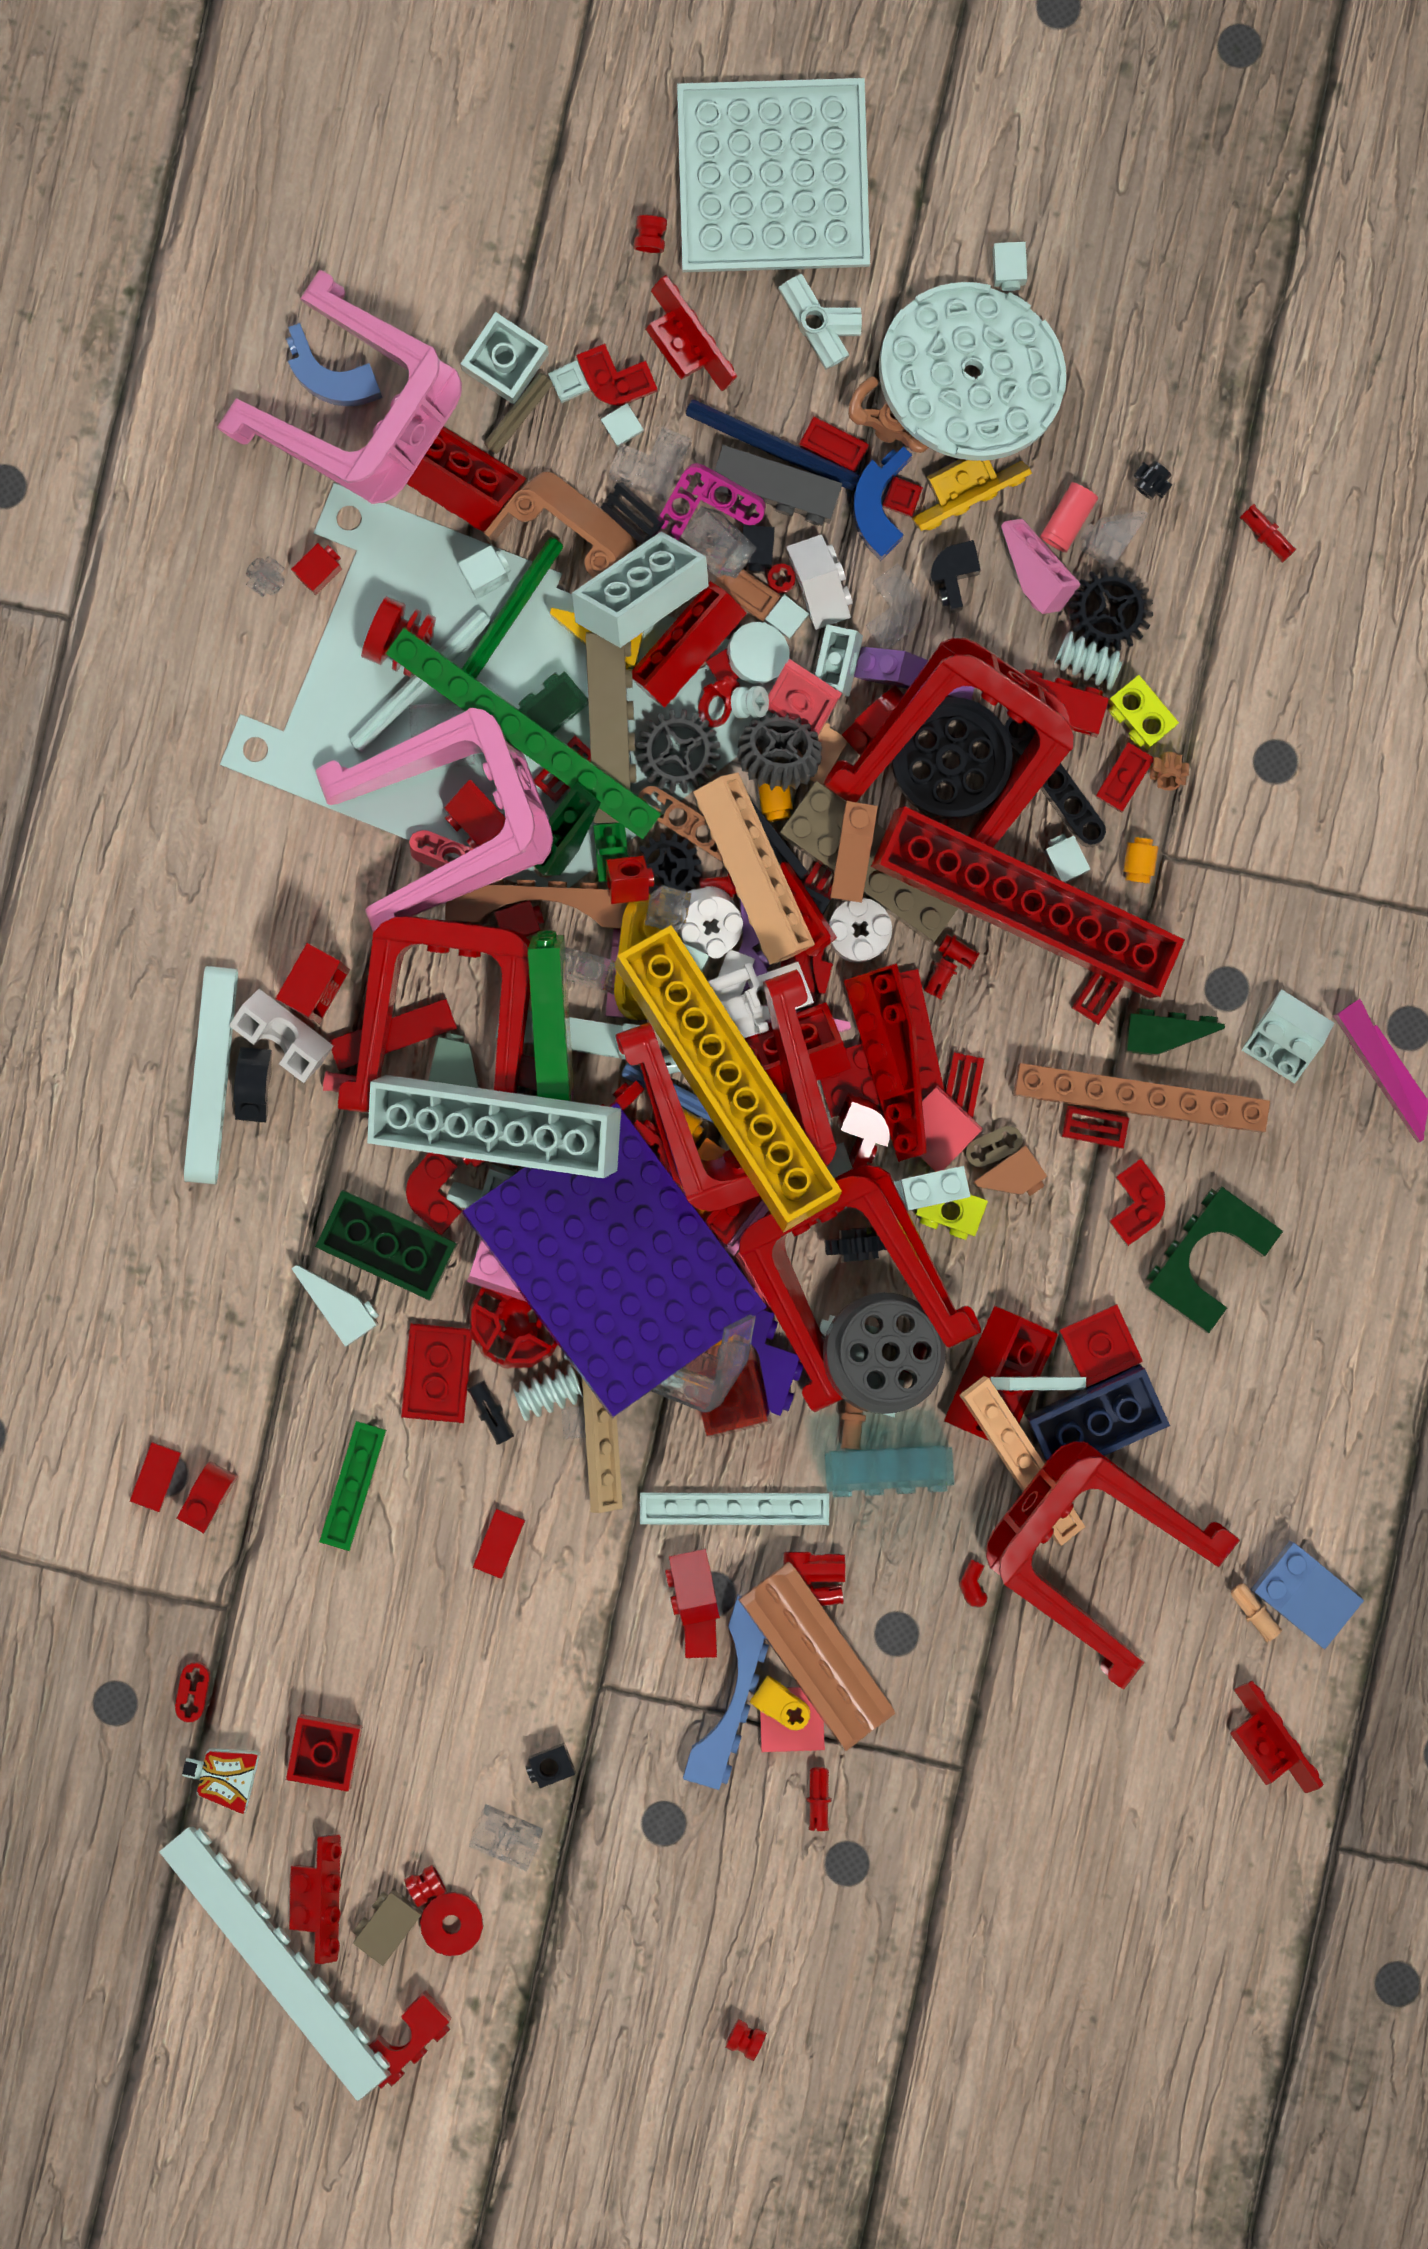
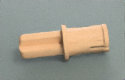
[1231,1583,1282,1642]

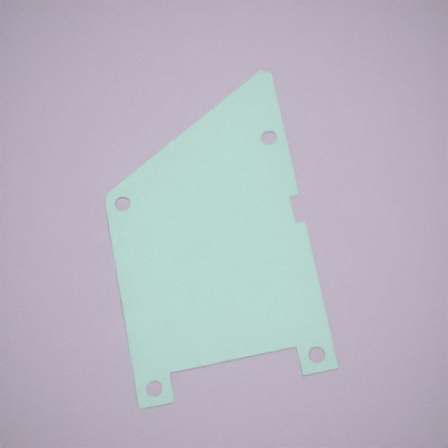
[220,483,814,888]

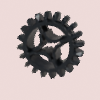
[1068,567,1153,651]

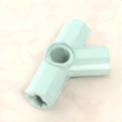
[778,274,862,370]

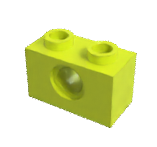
[915,1194,988,1240]

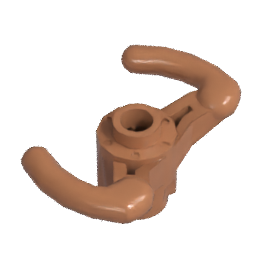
[848,376,929,453]

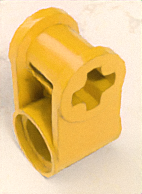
[749,1675,811,1730]

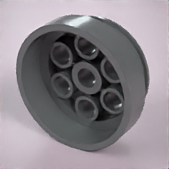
[823,1292,946,1414]

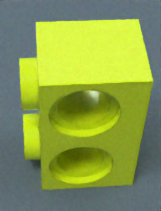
[1108,675,1179,750]

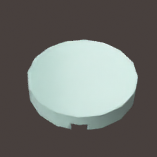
[727,622,789,684]

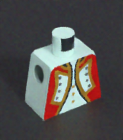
[182,1748,261,1814]

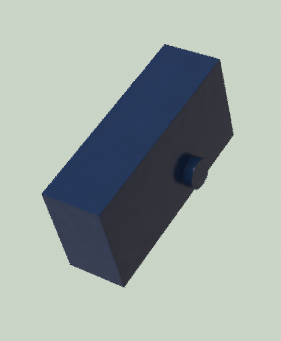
[1025,1364,1170,1462]

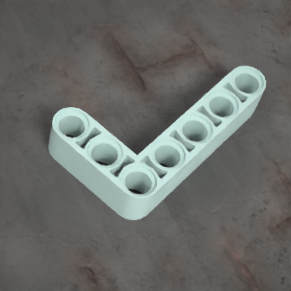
[495,1010,640,1059]

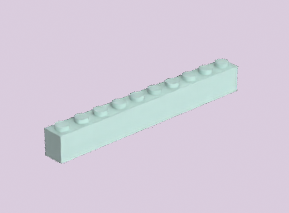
[159,1827,391,2101]

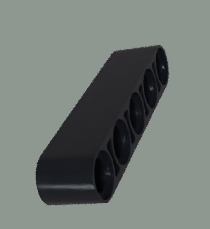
[1004,717,1106,847]

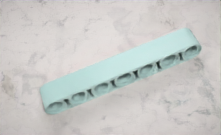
[184,966,238,1185]

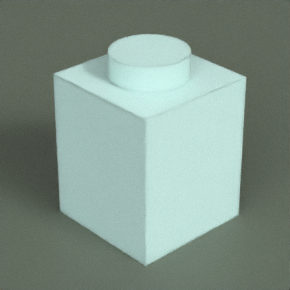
[992,242,1027,291]
[1044,834,1090,883]

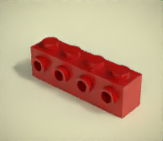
[632,581,747,708]

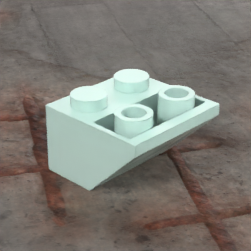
[1242,989,1335,1084]

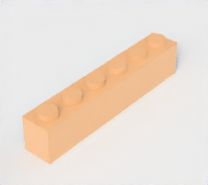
[693,772,815,965]

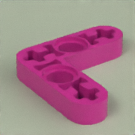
[657,463,766,540]

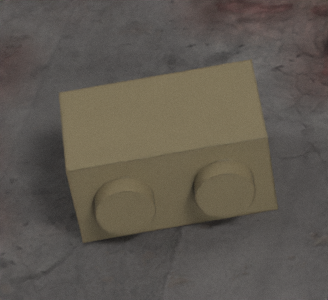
[353,1889,423,1966]

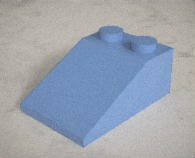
[1250,1541,1364,1650]

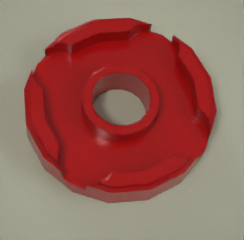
[420,1892,484,1956]

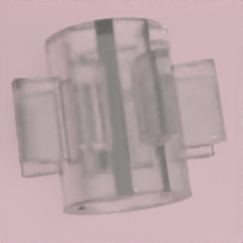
[246,556,285,597]

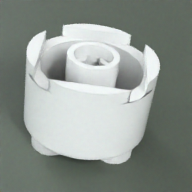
[675,886,743,958]
[829,898,892,963]

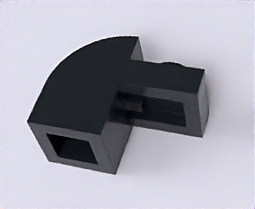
[930,540,981,614]
[233,1047,272,1123]

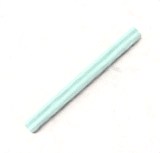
[350,610,491,752]

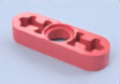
[409,830,473,869]

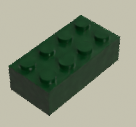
[315,1190,458,1301]

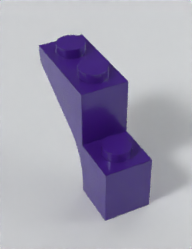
[732,1310,804,1416]

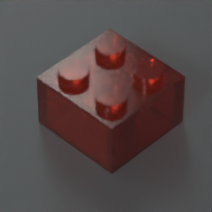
[692,1360,772,1438]

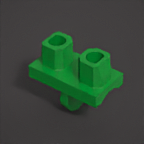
[593,823,628,882]

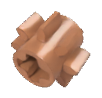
[1150,752,1189,791]

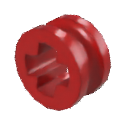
[768,563,796,594]

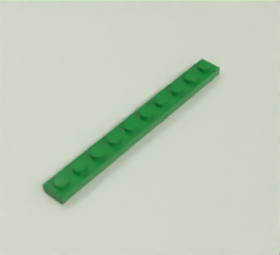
[385,627,662,839]

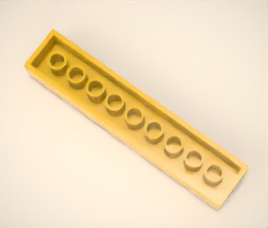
[615,925,842,1233]

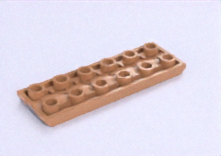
[738,1562,896,1751]

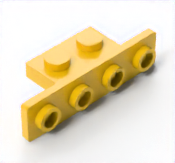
[912,459,1032,531]

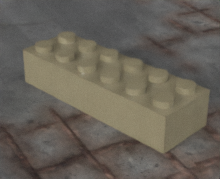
[779,781,958,944]

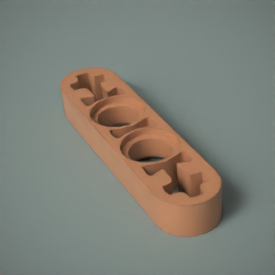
[639,786,723,863]

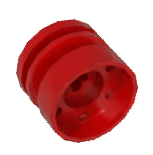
[361,596,436,678]

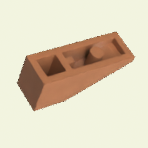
[830,801,878,903]

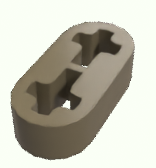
[965,1126,1023,1167]

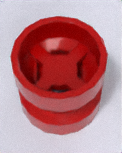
[634,215,667,253]
[404,1865,447,1907]
[725,2019,767,2061]

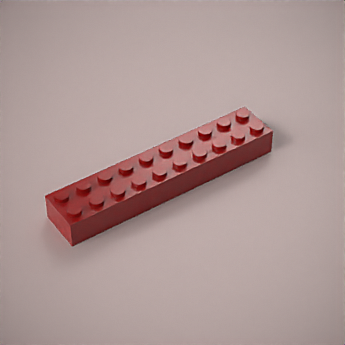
[870,806,1185,998]

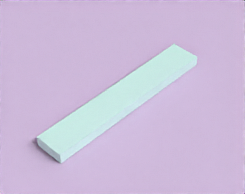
[640,1492,829,1525]

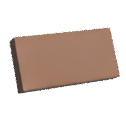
[714,561,781,622]

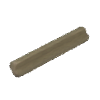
[484,373,552,454]

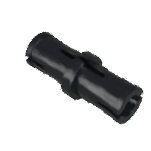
[467,1380,514,1445]

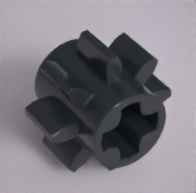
[1133,461,1172,500]

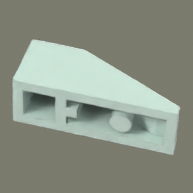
[292,1265,379,1347]

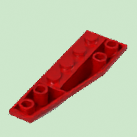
[844,963,927,1162]

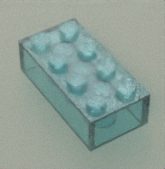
[824,1445,954,1497]

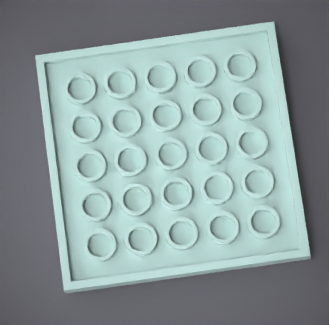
[677,78,870,272]

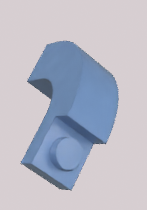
[286,323,383,406]

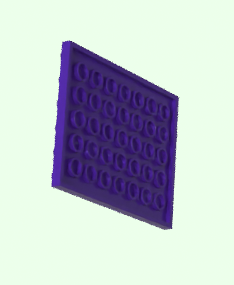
[462,1103,767,1418]

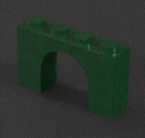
[1145,1186,1283,1333]

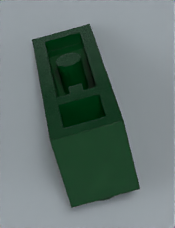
[534,782,601,876]

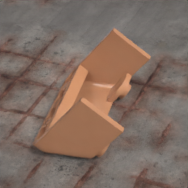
[484,472,637,578]

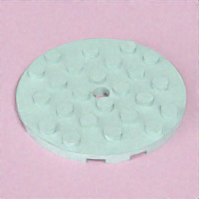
[879,282,1066,461]

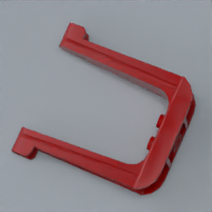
[823,638,1074,848]
[338,916,531,1113]
[615,969,837,1211]
[739,1165,981,1412]
[986,1442,1240,1690]

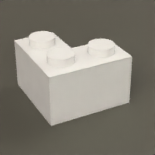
[786,534,853,630]

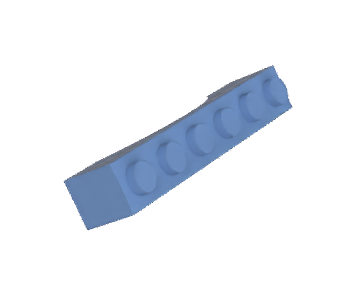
[683,1594,769,1790]

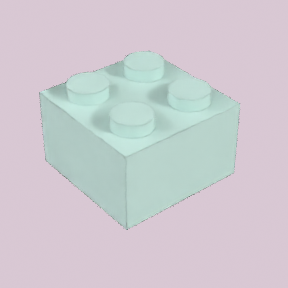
[461,312,549,405]

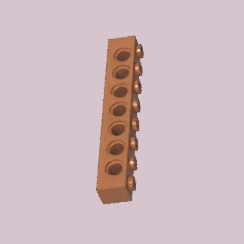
[1013,1063,1270,1133]

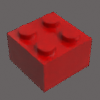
[286,1714,363,1792]

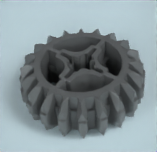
[636,709,721,794]
[737,712,822,792]

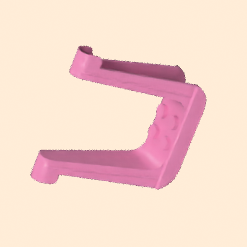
[217,270,462,504]
[315,708,553,932]

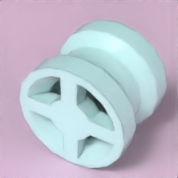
[731,686,769,718]

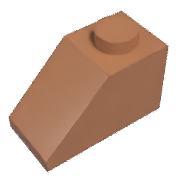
[973,1146,1048,1196]

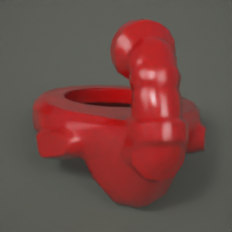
[698,675,740,728]

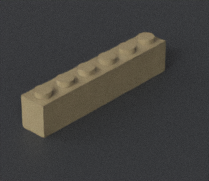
[586,632,637,823]

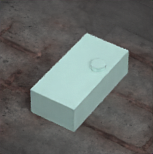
[572,531,709,648]

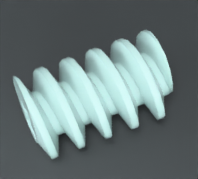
[1054,631,1124,691]
[513,1365,583,1421]

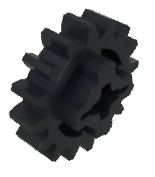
[639,833,702,902]
[824,1227,887,1262]

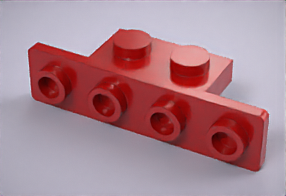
[645,275,737,391]
[1230,1681,1324,1793]
[289,1834,342,1964]

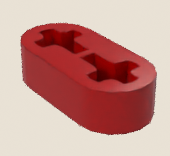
[175,1662,210,1722]

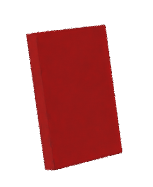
[401,1323,473,1423]

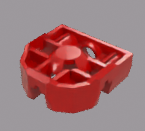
[470,1287,558,1369]

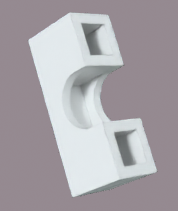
[229,989,334,1083]

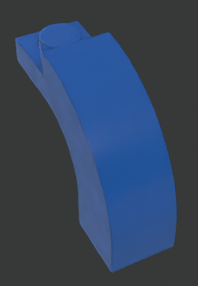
[853,446,912,561]

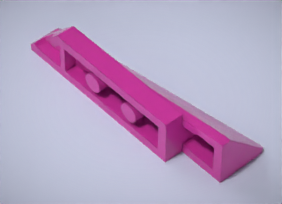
[1333,998,1428,1143]

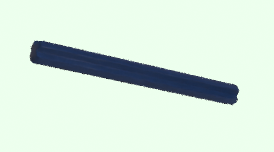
[686,400,860,491]

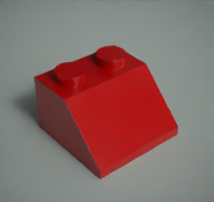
[444,779,506,849]

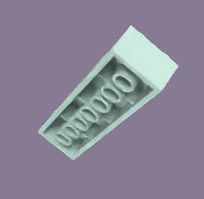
[367,1075,621,1178]

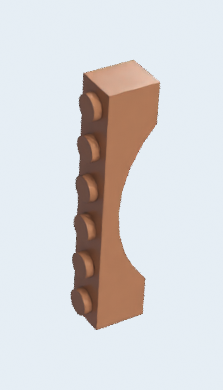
[445,879,629,929]

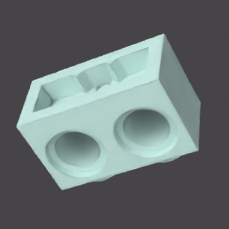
[458,545,511,600]

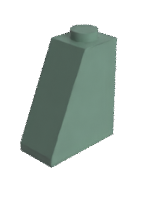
[428,1033,479,1088]

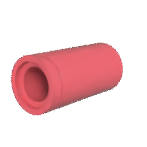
[1040,482,1098,553]

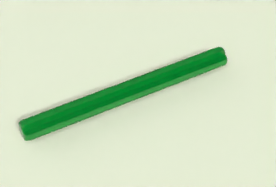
[462,537,563,678]

